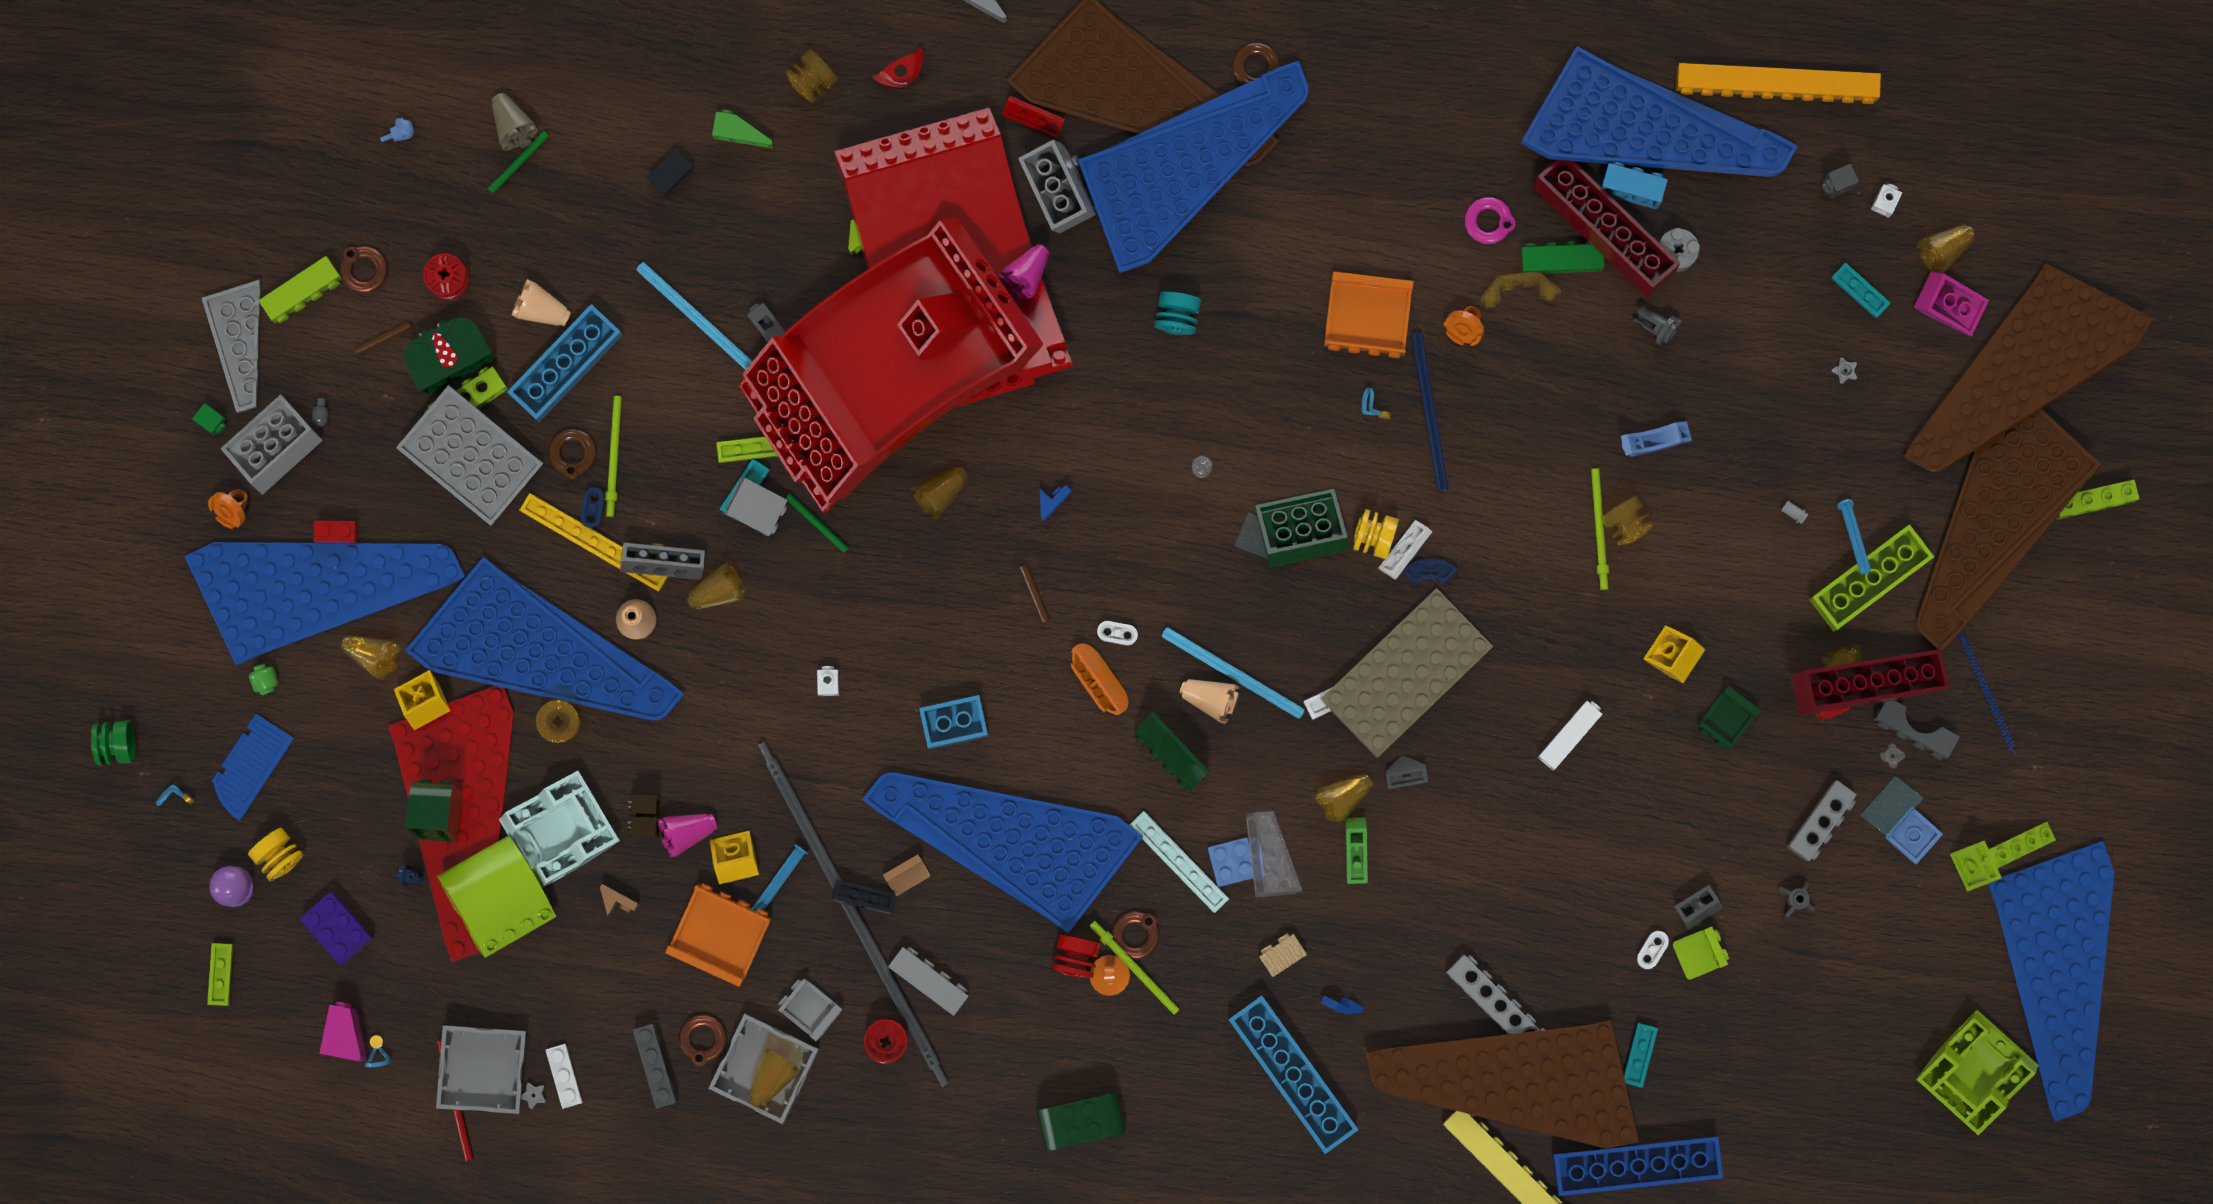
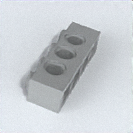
[1787,780,1857,862]

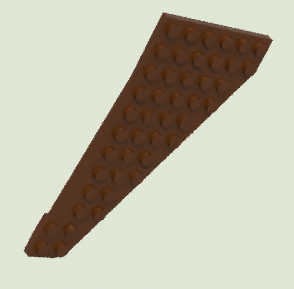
[1006,0,1279,166]
[1904,263,2154,472]
[1917,409,2102,653]
[1365,1020,1639,1149]

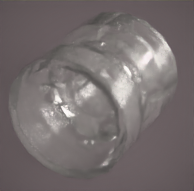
[1192,456,1212,478]

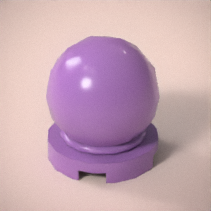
[209,866,254,907]

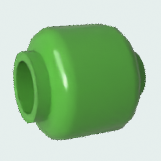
[249,663,278,695]

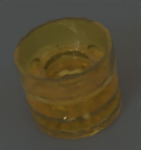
[785,49,838,103]
[1601,495,1655,547]
[536,700,581,743]

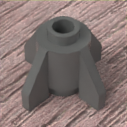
[1777,881,1815,918]

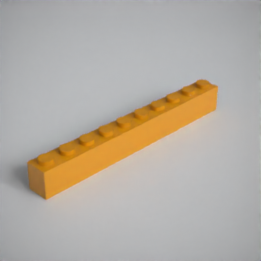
[1676,63,1881,104]

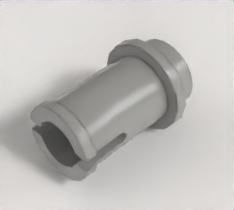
[1781,501,1808,524]

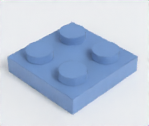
[1884,807,1943,865]
[1208,838,1257,887]

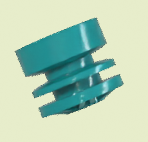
[1154,292,1201,335]

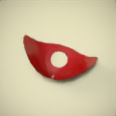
[872,48,923,87]

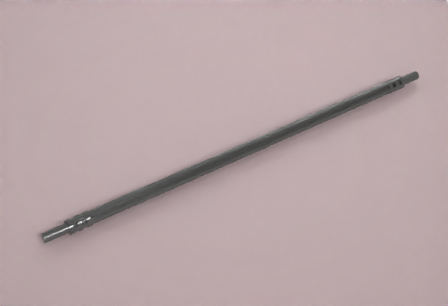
[758,742,949,1087]

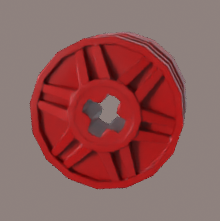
[423,254,470,301]
[1052,934,1101,978]
[864,1019,907,1064]

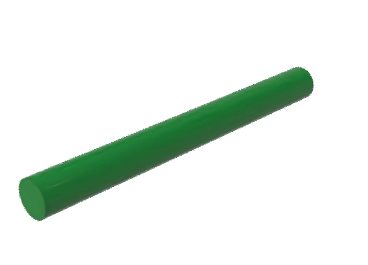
[488,131,549,194]
[785,493,849,553]

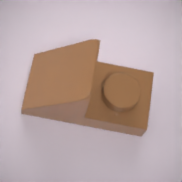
[600,884,640,916]

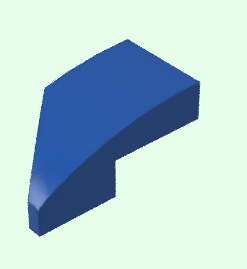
[1321,996,1364,1014]

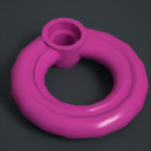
[1465,197,1515,244]

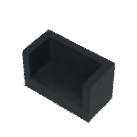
[647,149,694,197]

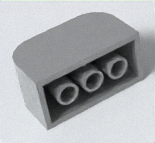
[1018,140,1096,234]

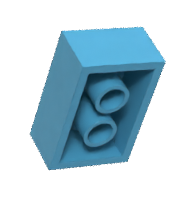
[1600,162,1668,210]
[919,695,988,749]

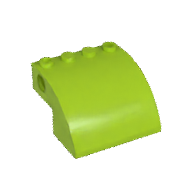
[437,836,556,958]
[1916,1010,2039,1135]

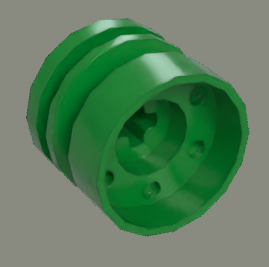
[91,720,136,766]

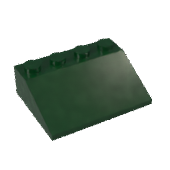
[1255,489,1349,568]
[1135,712,1209,792]

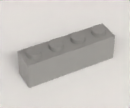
[888,947,969,1016]

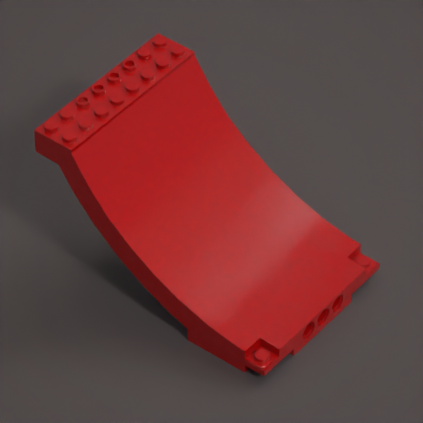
[834,108,1073,407]
[739,217,1044,513]

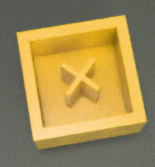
[394,670,450,730]

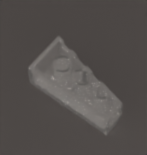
[1246,811,1302,897]

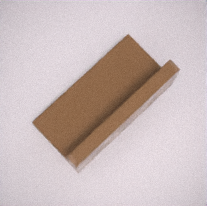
[883,855,931,896]

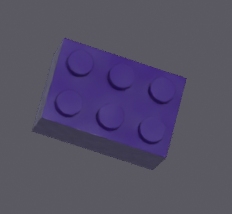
[300,892,374,966]

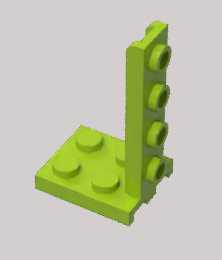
[1950,822,2056,891]

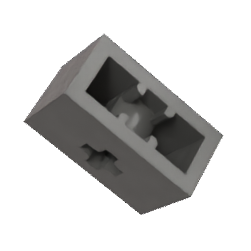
[1822,164,1859,198]
[1674,885,1723,930]

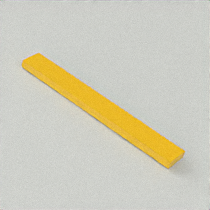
[519,493,668,592]

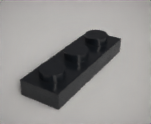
[831,880,896,915]

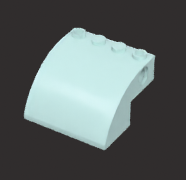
[499,771,619,888]

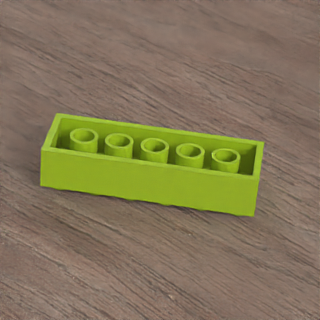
[1809,525,1934,632]

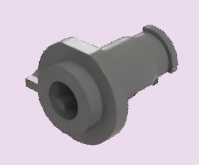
[1633,305,1682,345]

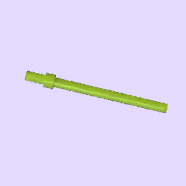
[605,396,622,517]
[1591,469,1609,590]
[1089,921,1179,1015]

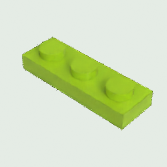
[717,437,778,463]
[207,943,234,1006]

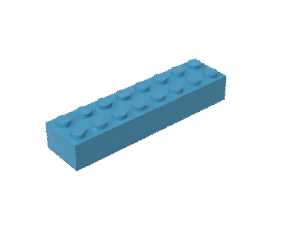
[1228,996,1358,1154]

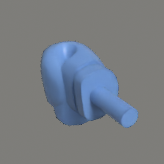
[380,118,414,142]

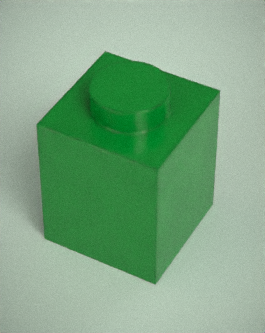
[192,403,227,436]

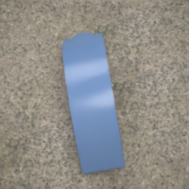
[1621,421,1692,456]

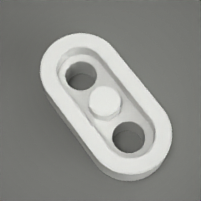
[1097,621,1138,646]
[1637,931,1669,969]

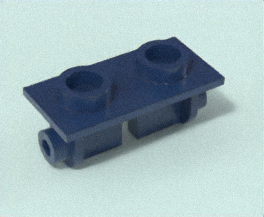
[397,865,423,886]

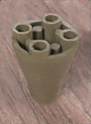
[491,93,538,151]

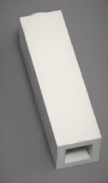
[1537,701,1602,770]

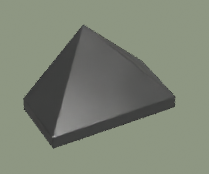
[1386,755,1428,789]

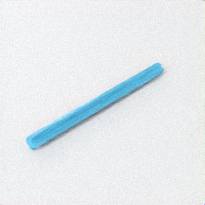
[637,262,753,370]
[1162,628,1304,718]

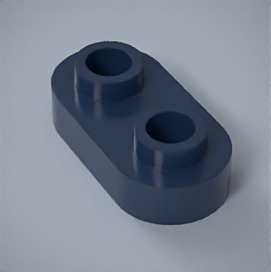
[581,487,605,528]

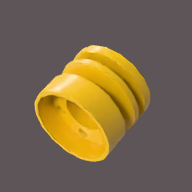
[1353,509,1399,559]
[248,828,304,881]

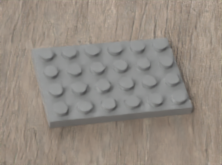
[396,385,543,526]

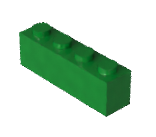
[1520,241,1604,275]

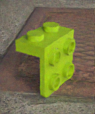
[1673,927,1729,980]

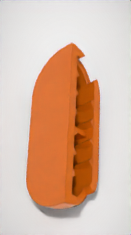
[1071,644,1128,715]

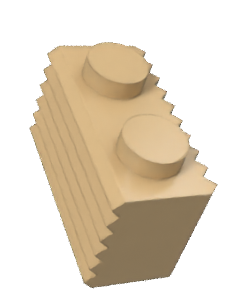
[1259,933,1307,977]

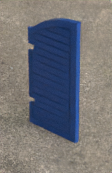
[211,714,295,821]

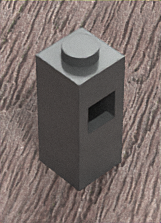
[747,303,785,343]

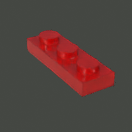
[1002,96,1065,139]

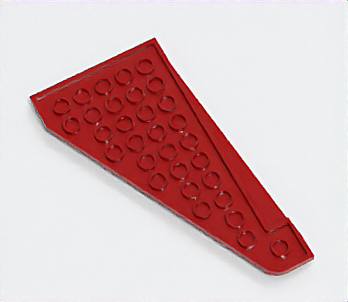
[388,686,514,962]

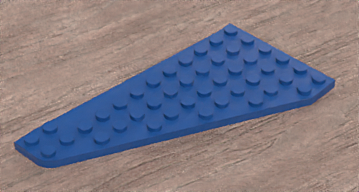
[1521,46,1798,177]
[1078,61,1308,274]
[184,542,466,666]
[405,557,685,721]
[862,772,1143,933]
[1987,841,2114,1122]

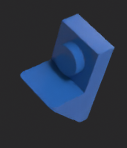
[1040,485,1072,522]

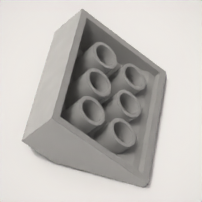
[221,394,323,495]

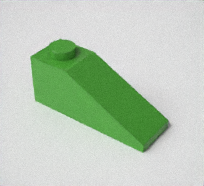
[712,110,774,149]
[1345,817,1368,884]

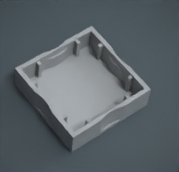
[708,1014,820,1124]
[436,1025,526,1114]

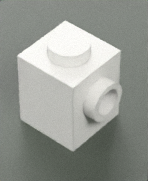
[1871,184,1902,218]
[817,666,839,696]

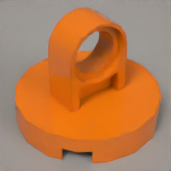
[1444,306,1484,346]
[208,489,247,529]
[1090,955,1130,996]

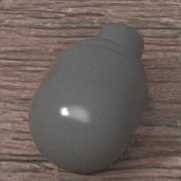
[312,398,329,427]

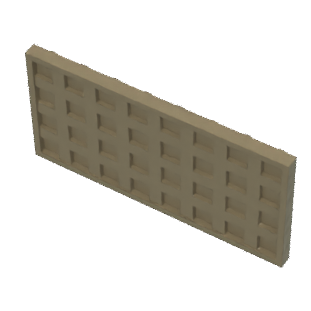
[1320,588,1493,758]

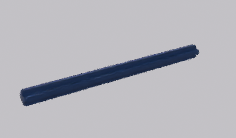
[1411,333,1448,491]

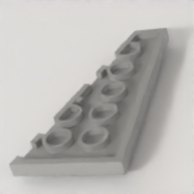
[202,280,261,413]

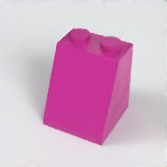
[319,1002,367,1061]

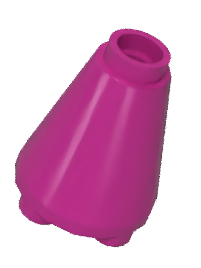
[998,245,1049,300]
[657,814,717,857]

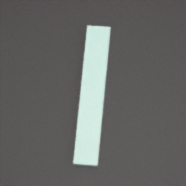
[1129,811,1229,913]

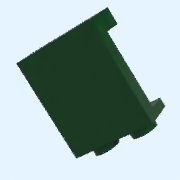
[1697,686,1761,751]

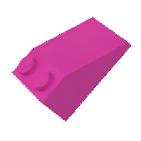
[1914,272,1989,336]

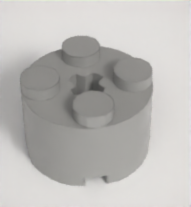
[1659,228,1700,272]

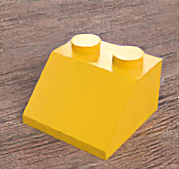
[1644,625,1705,683]
[710,831,759,884]

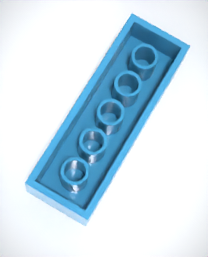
[507,304,623,423]

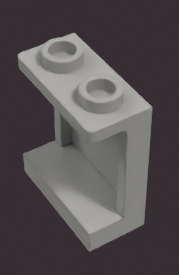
[723,478,787,536]
[778,978,843,1041]

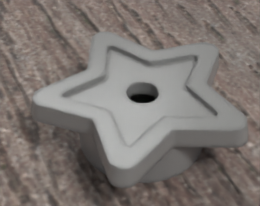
[1832,358,1857,384]
[520,1083,546,1109]

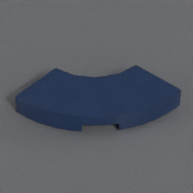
[1402,559,1458,585]

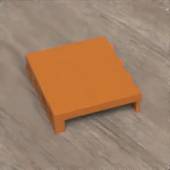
[1324,272,1414,358]
[665,883,772,987]

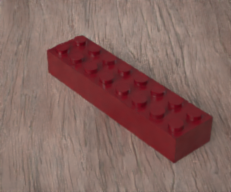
[1533,160,1680,298]
[1791,649,1950,716]

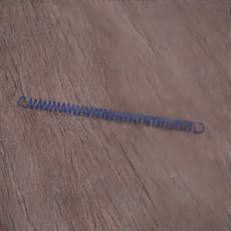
[1958,631,2016,756]

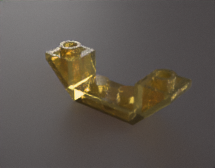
[1479,272,1561,308]

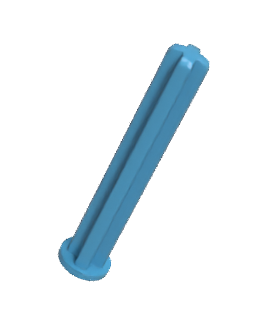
[1837,499,1871,575]
[752,844,808,911]

